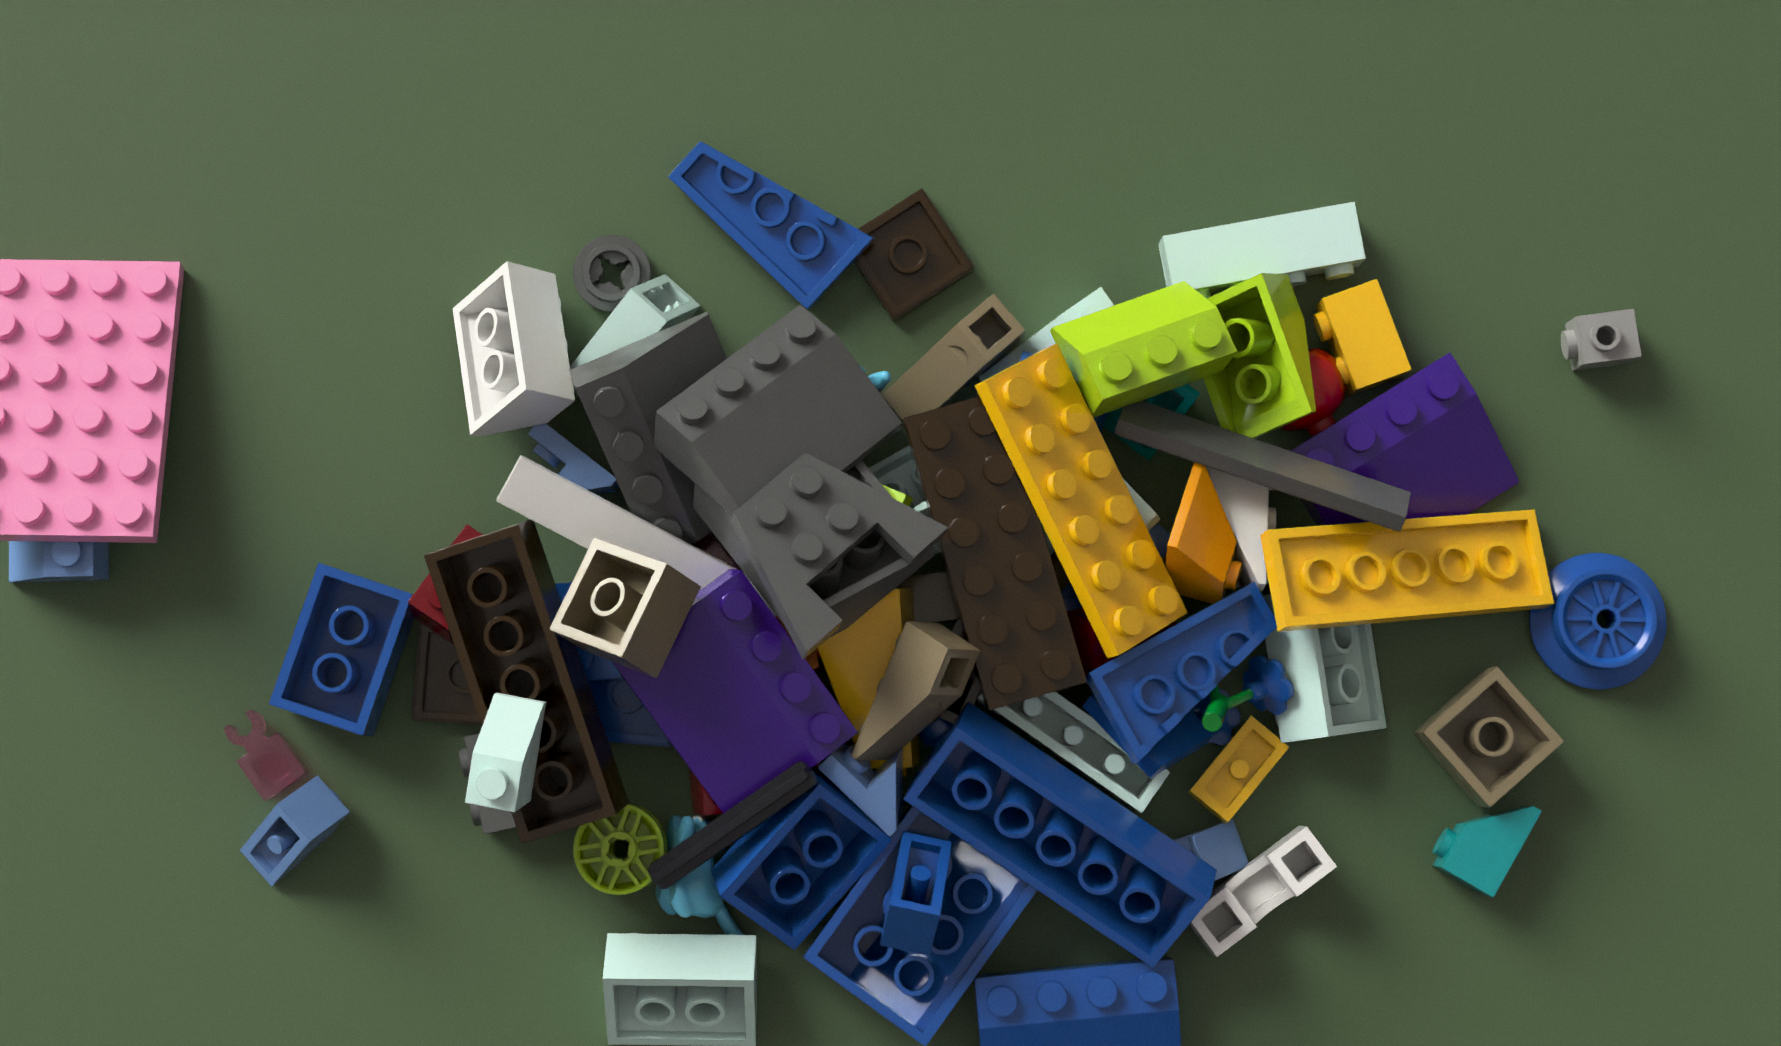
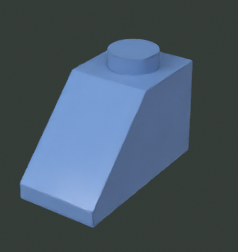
[9,541,109,583]
[240,775,350,887]

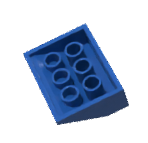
[803,805,1037,1046]
[973,956,1181,1046]

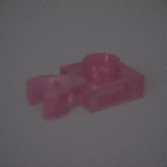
[224,710,309,801]

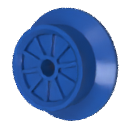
[1529,553,1667,689]

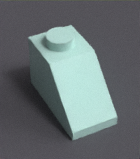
[465,693,546,812]

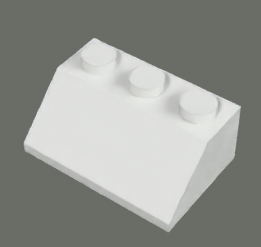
[453,261,575,437]

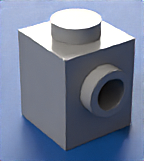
[1561,309,1642,371]

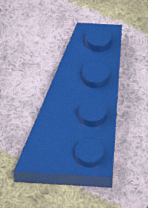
[668,141,875,310]
[1085,582,1277,764]

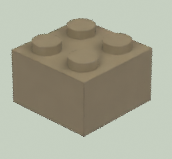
[549,538,701,679]
[1413,666,1564,808]

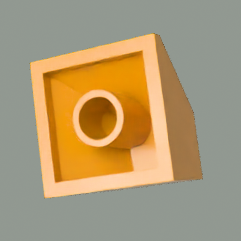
[1166,462,1243,604]

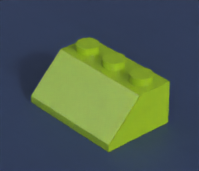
[1050,281,1237,418]

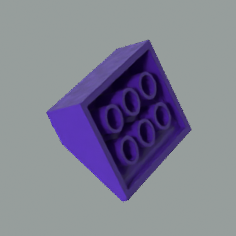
[1291,352,1519,526]
[611,569,858,814]

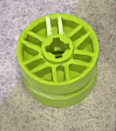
[573,804,668,895]

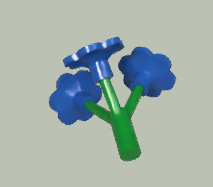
[1191,655,1294,746]

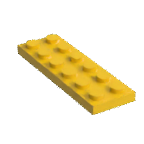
[974,343,1188,659]
[1260,509,1554,632]

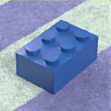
[269,563,414,737]
[711,766,893,950]

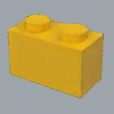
[1313,279,1412,396]

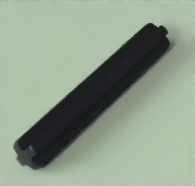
[648,761,817,889]

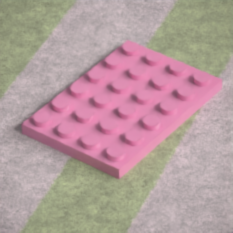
[0,259,184,543]

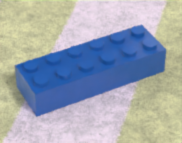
[903,702,1217,968]

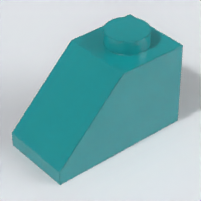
[1432,806,1542,898]

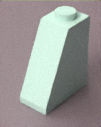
[570,274,701,397]

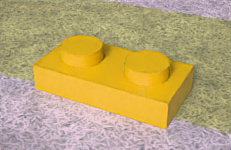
[1187,716,1289,824]

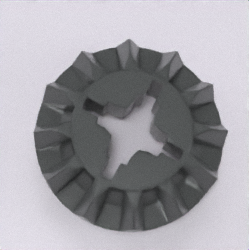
[573,235,651,312]

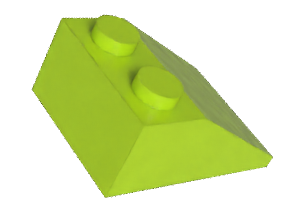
[1203,273,1316,439]

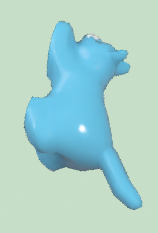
[656,815,744,935]

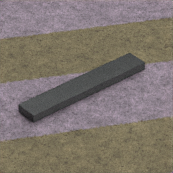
[1114,401,1411,531]

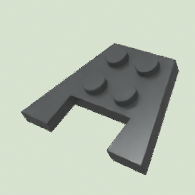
[730,452,948,660]

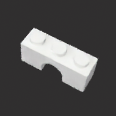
[1189,826,1337,957]

